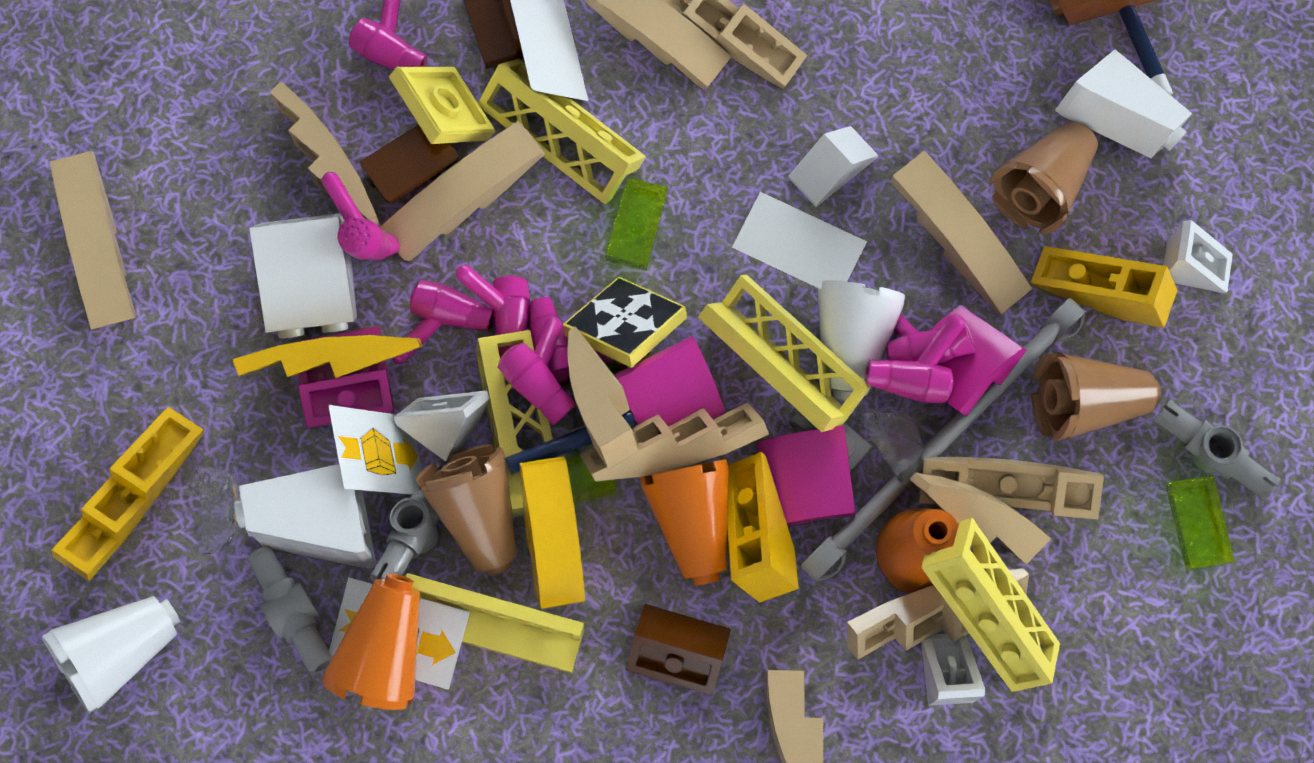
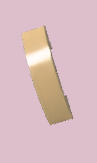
[918,457,1104,520]

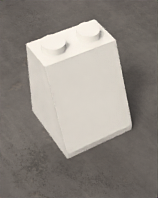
[249,213,357,338]
[234,464,377,569]

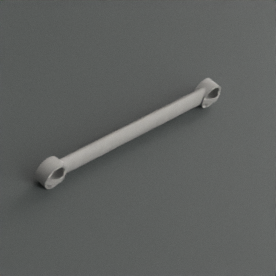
[800,297,1086,582]

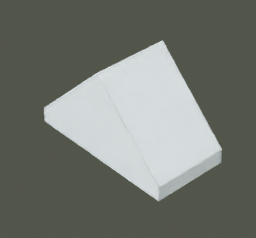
[788,126,879,207]
[1163,220,1233,293]
[393,391,490,461]
[921,633,985,706]

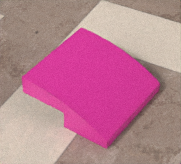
[931,305,1027,417]
[292,326,394,428]
[614,336,726,426]
[757,425,855,527]

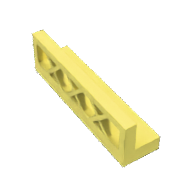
[478,59,646,204]
[698,275,871,432]
[475,330,553,517]
[921,517,1060,692]
[406,573,585,674]

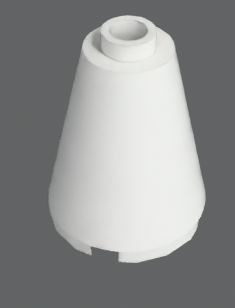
[817,280,905,402]
[42,596,180,714]

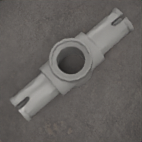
[1153,399,1281,501]
[370,463,445,582]
[247,546,332,676]

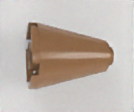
[990,121,1098,235]
[1031,353,1161,441]
[416,445,517,575]

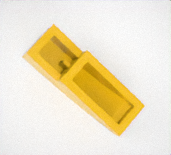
[519,456,585,609]

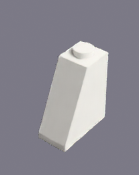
[1055,49,1192,158]

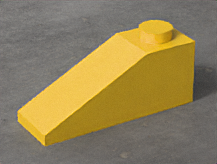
[1030,246,1178,328]
[728,452,799,603]

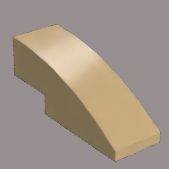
[567,326,639,470]
[910,473,1051,565]
[764,670,823,763]

